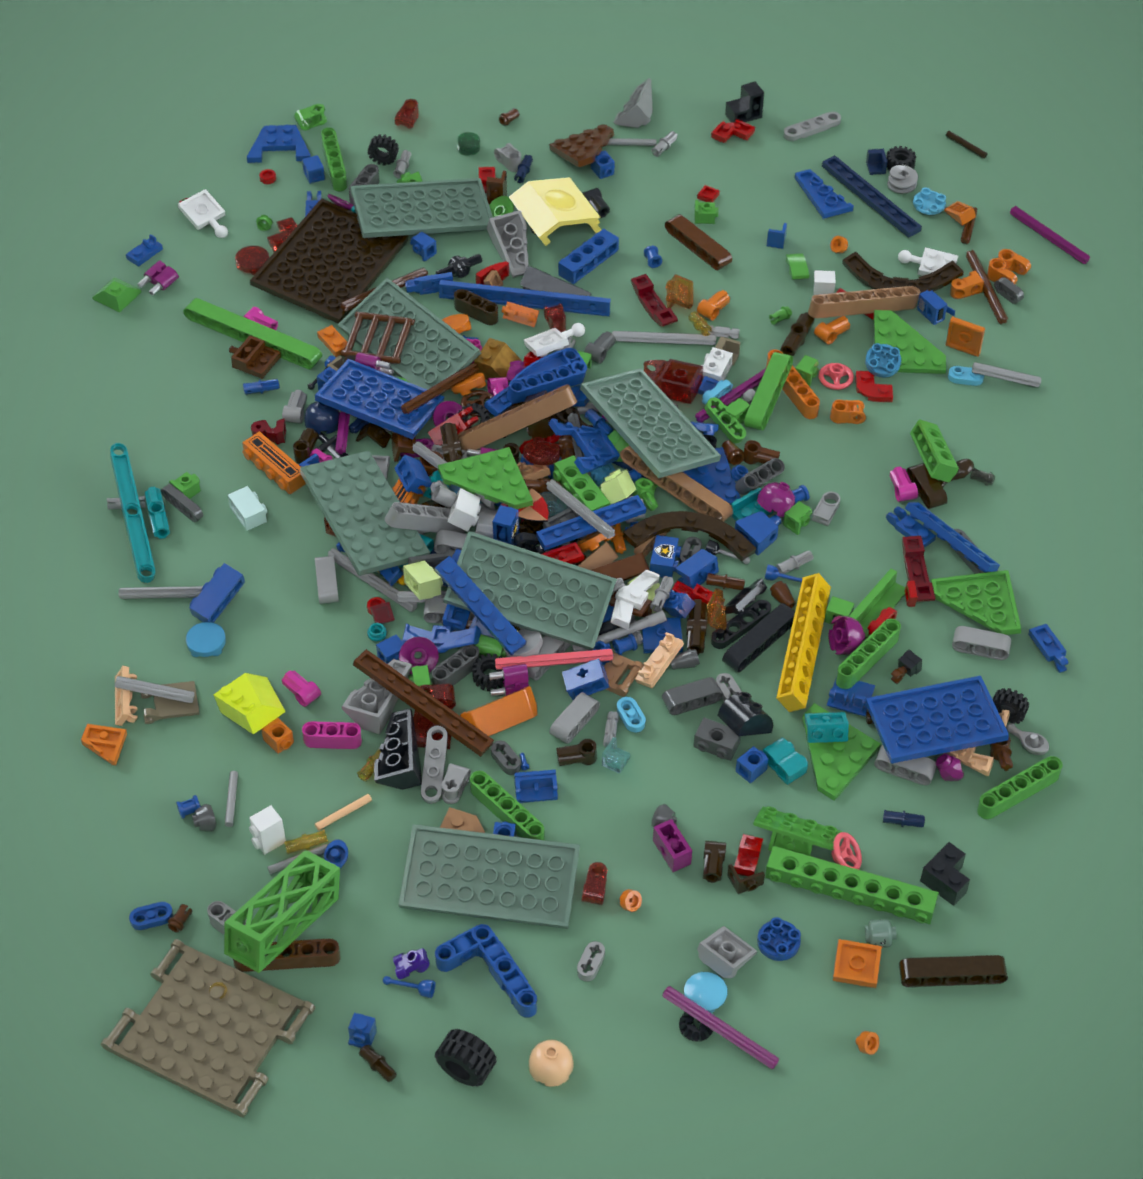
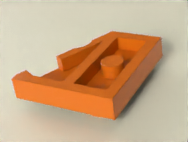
[81,724,127,766]

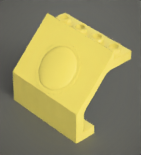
[509,177,602,246]

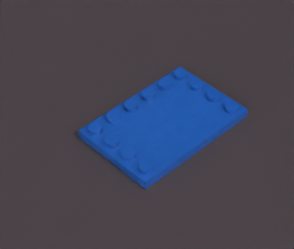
[315,359,444,439]
[865,676,1009,764]

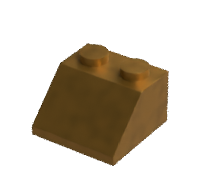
[474,338,522,384]

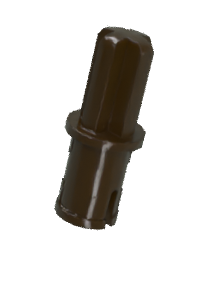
[359,1044,397,1082]

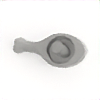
[1006,723,1049,755]

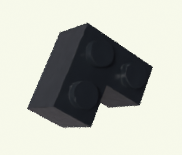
[725,81,764,123]
[920,842,970,906]

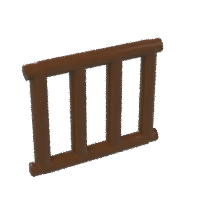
[340,312,415,364]

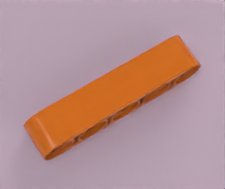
[766,349,820,419]

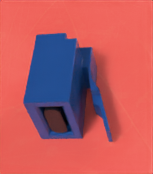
[917,290,955,325]

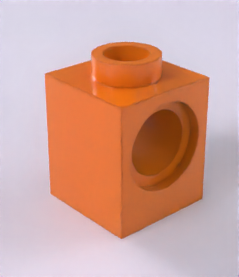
[261,718,294,754]

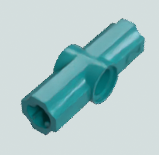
[144,487,170,539]

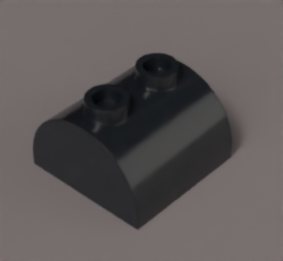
[717,692,773,736]

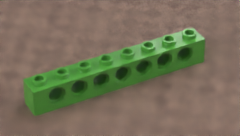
[765,846,939,924]

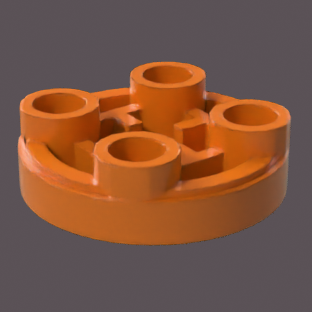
[442,314,472,334]
[451,373,486,396]
[577,531,613,553]

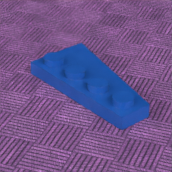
[795,169,854,219]

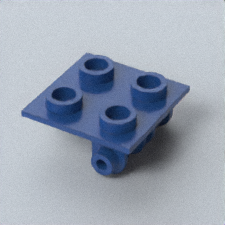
[826,676,875,717]

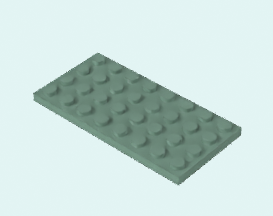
[350,178,493,238]
[338,278,481,390]
[580,369,721,478]
[300,451,430,576]
[443,531,617,650]
[399,824,580,929]

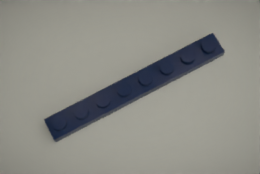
[822,155,922,238]

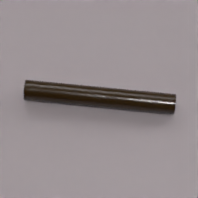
[946,131,988,159]

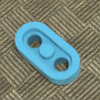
[948,366,984,386]
[702,380,733,405]
[617,697,646,733]

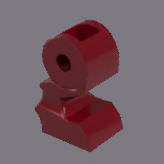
[251,418,287,445]

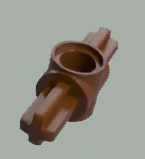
[558,435,575,460]
[990,737,1013,771]

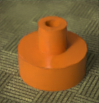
[830,236,848,254]
[620,889,642,912]
[856,1031,879,1055]

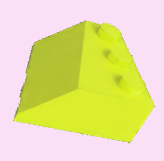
[213,673,285,734]

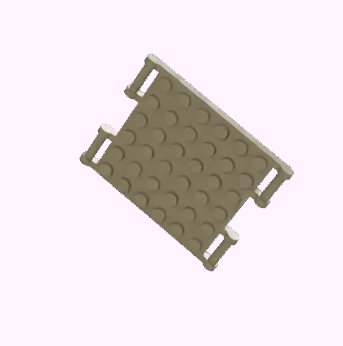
[100,939,315,1117]

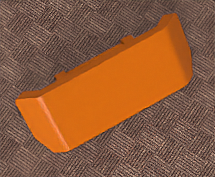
[460,686,537,736]

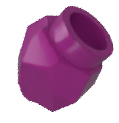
[507,361,526,382]
[935,753,964,781]

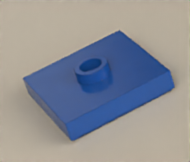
[642,617,683,653]

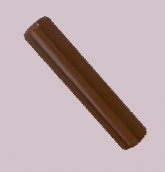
[961,206,978,244]

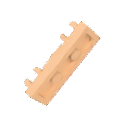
[635,632,684,688]
[115,666,138,726]

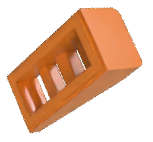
[944,201,976,225]

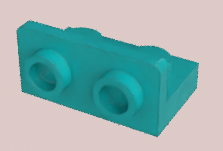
[731,487,774,521]
[805,712,849,743]

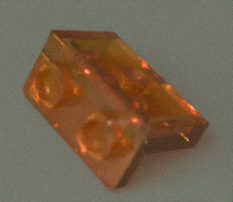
[665,274,693,309]
[706,588,727,630]

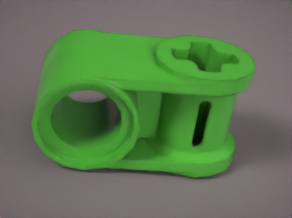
[294,104,327,130]

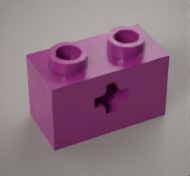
[653,819,692,872]

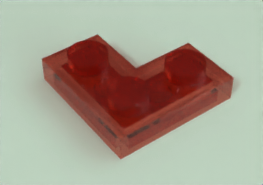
[267,217,297,252]

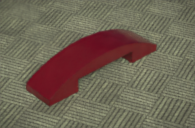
[631,274,678,327]
[902,535,935,602]

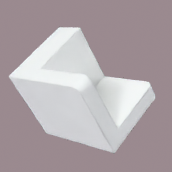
[813,271,835,295]

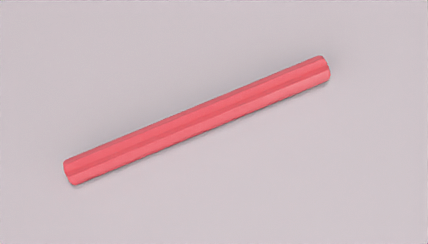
[495,649,613,670]

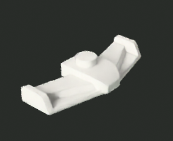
[610,570,660,630]

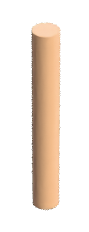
[315,794,372,831]

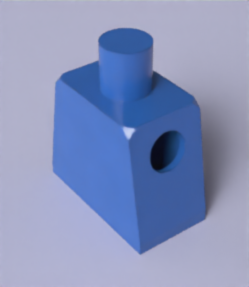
[735,511,782,556]

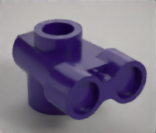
[393,948,430,980]

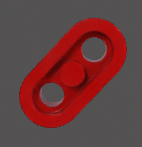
[868,607,898,635]

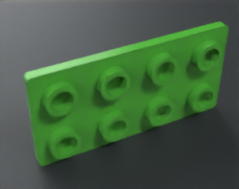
[753,806,842,856]

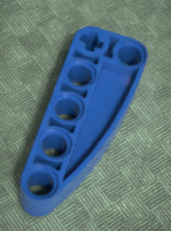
[506,348,587,403]

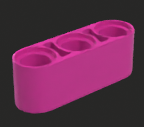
[302,721,362,749]

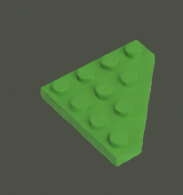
[874,310,946,374]
[438,447,533,509]
[931,570,1021,635]
[802,703,881,801]

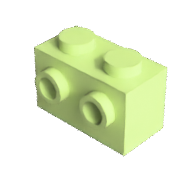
[601,469,636,505]
[403,560,443,600]

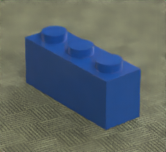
[189,563,245,623]

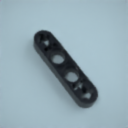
[711,600,771,649]

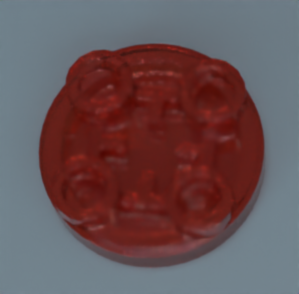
[235,246,269,275]
[523,437,560,465]

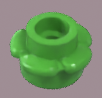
[256,215,273,231]

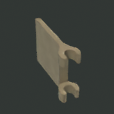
[141,681,199,724]

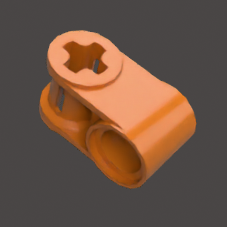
[830,399,866,424]

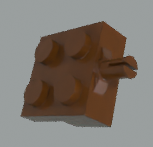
[229,335,281,379]

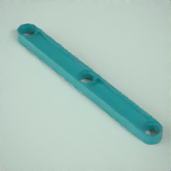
[110,443,155,583]

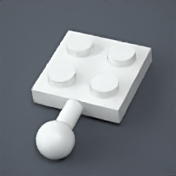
[178,189,228,238]
[898,248,958,276]
[524,323,585,357]

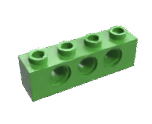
[910,419,959,483]
[553,455,610,511]

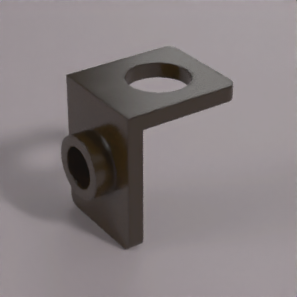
[356,423,391,448]
[727,864,765,894]

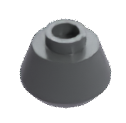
[192,804,216,831]
[651,804,677,827]

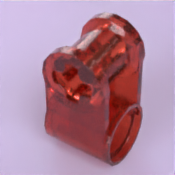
[395,99,419,129]
[544,303,566,333]
[420,683,456,709]
[581,862,607,905]

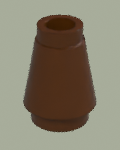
[722,440,744,465]
[770,581,796,608]

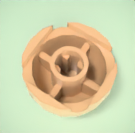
[529,1040,573,1087]

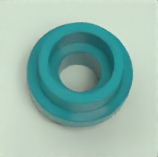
[367,623,387,641]

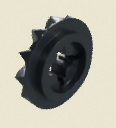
[679,1011,713,1041]

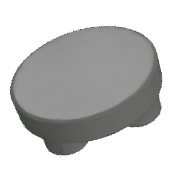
[504,629,543,657]

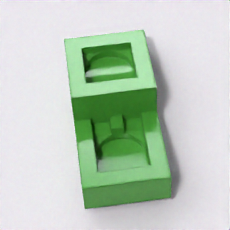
[786,253,809,280]

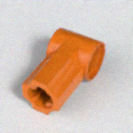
[697,290,730,321]
[814,316,850,345]

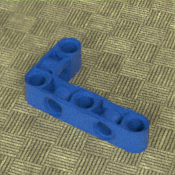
[435,924,537,1018]

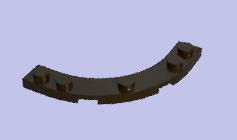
[842,251,964,293]
[623,511,756,562]

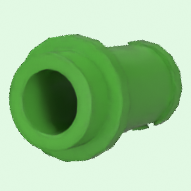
[769,306,792,325]

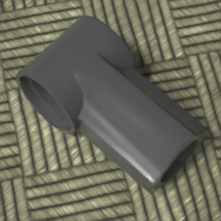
[584,331,616,364]

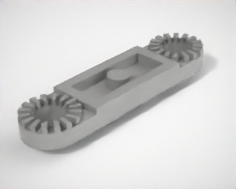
[784,112,841,141]
[421,726,448,804]

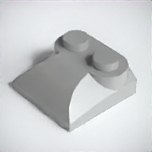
[697,926,757,978]

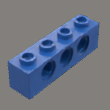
[558,229,619,285]

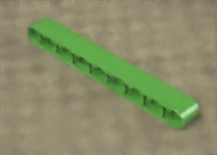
[183,298,322,369]

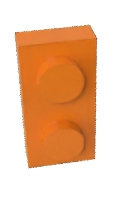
[317,325,347,357]

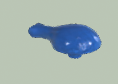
[324,839,348,869]

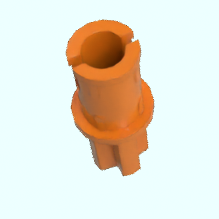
[610,523,626,554]

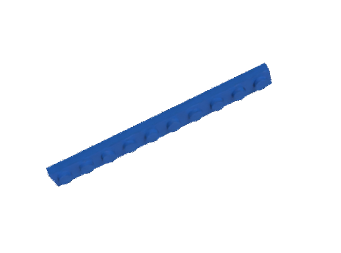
[439,280,611,316]

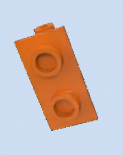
[501,301,539,328]

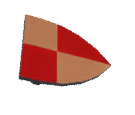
[506,489,549,523]

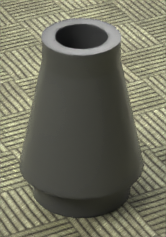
[671,649,700,670]

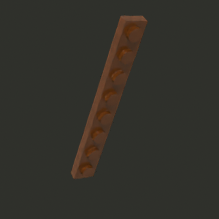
[353,649,494,757]

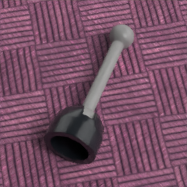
[705,539,750,564]

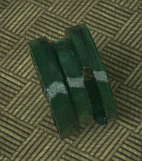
[457,132,480,156]

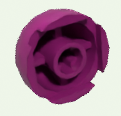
[757,482,795,517]
[828,616,865,655]

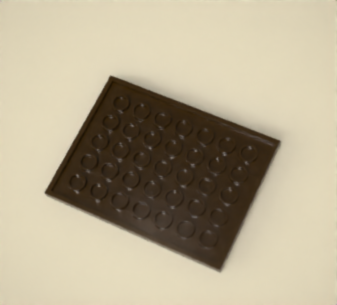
[250,198,409,324]

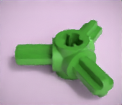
[632,478,658,511]

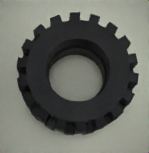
[435,1029,497,1087]

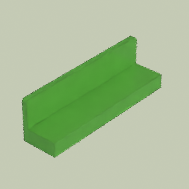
[849,569,905,639]

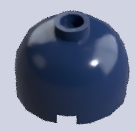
[304,401,340,434]

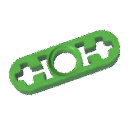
[705,398,746,443]

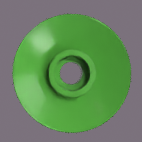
[489,196,514,217]

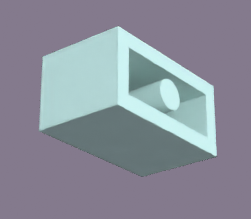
[228,486,268,531]

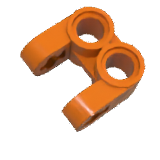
[987,249,1031,284]

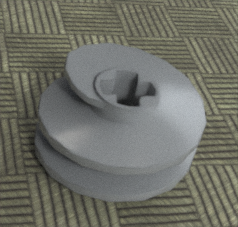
[887,165,918,194]

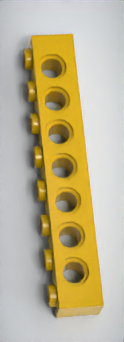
[776,573,831,712]

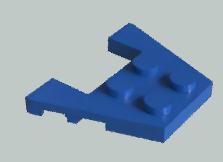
[247,125,311,163]
[549,419,620,474]

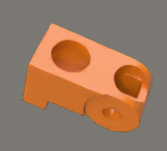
[950,270,984,299]

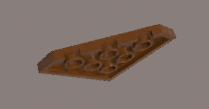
[549,124,614,167]

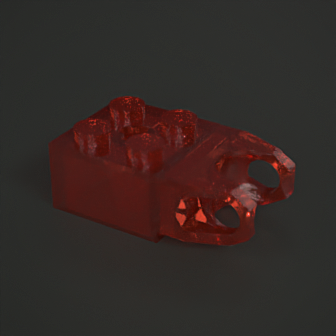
[643,359,703,404]

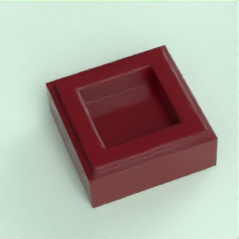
[370,602,395,624]

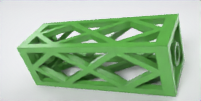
[224,850,340,973]

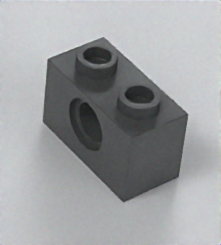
[694,718,741,761]

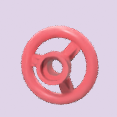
[818,363,854,390]
[832,832,862,870]

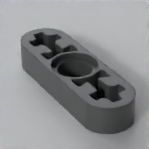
[161,484,203,522]

